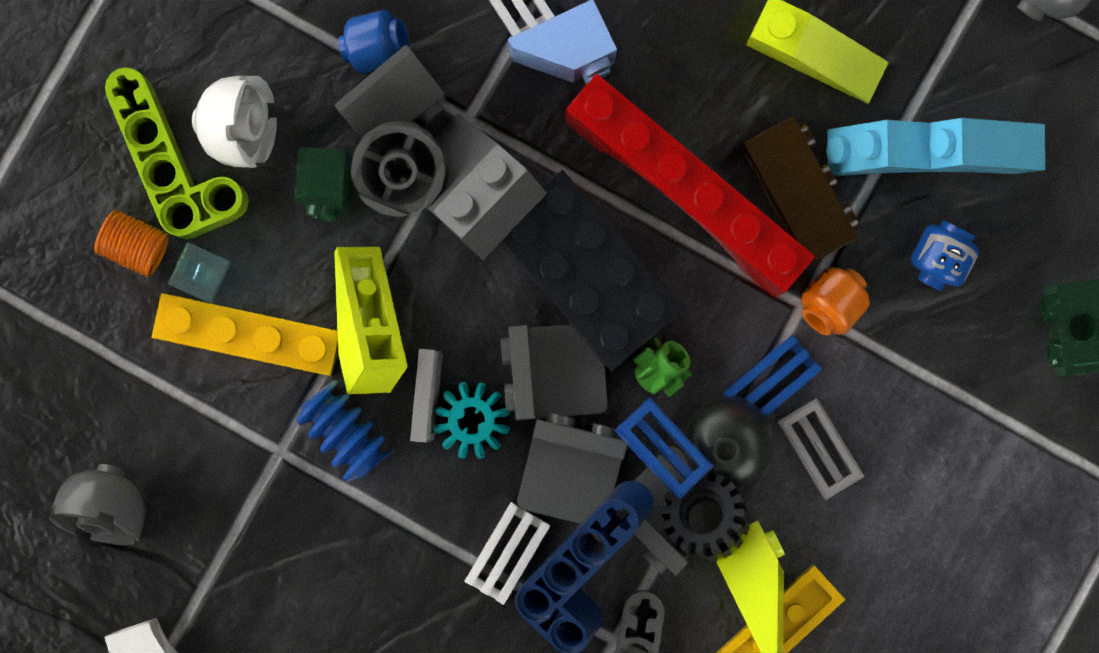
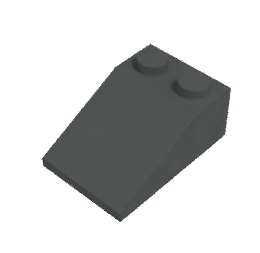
[426,114,547,260]

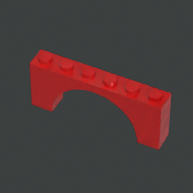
[565,73,815,298]

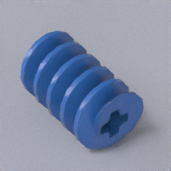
[296,379,395,482]

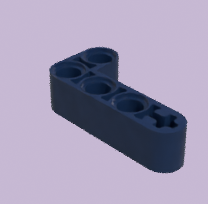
[515,481,654,653]

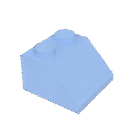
[508,0,617,84]

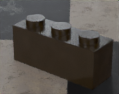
[741,116,860,264]

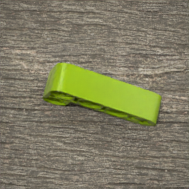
[105,67,249,239]

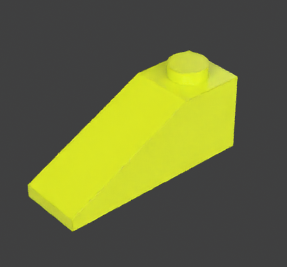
[746,0,889,104]
[334,247,408,394]
[716,520,786,653]

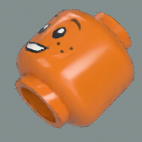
[801,267,870,336]

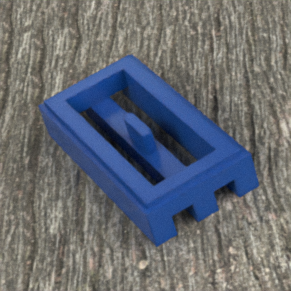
[722,334,822,416]
[614,398,714,499]

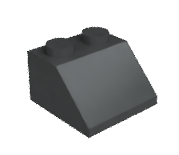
[334,45,447,139]

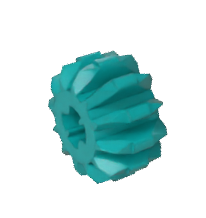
[433,382,510,459]

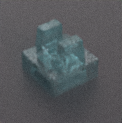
[168,242,231,304]

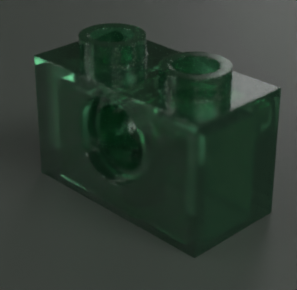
[294,147,353,221]
[1040,279,1099,376]

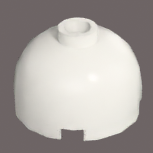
[192,76,277,168]

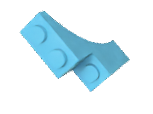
[826,118,1045,176]

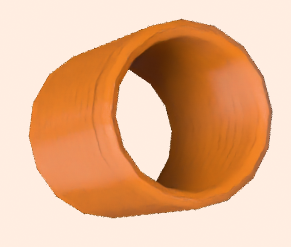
[94,209,169,278]

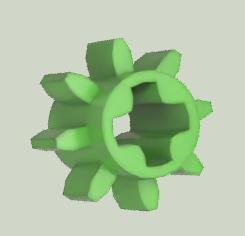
[633,337,692,397]

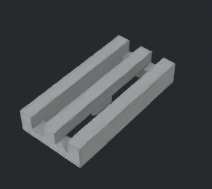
[410,349,443,443]
[776,398,865,500]

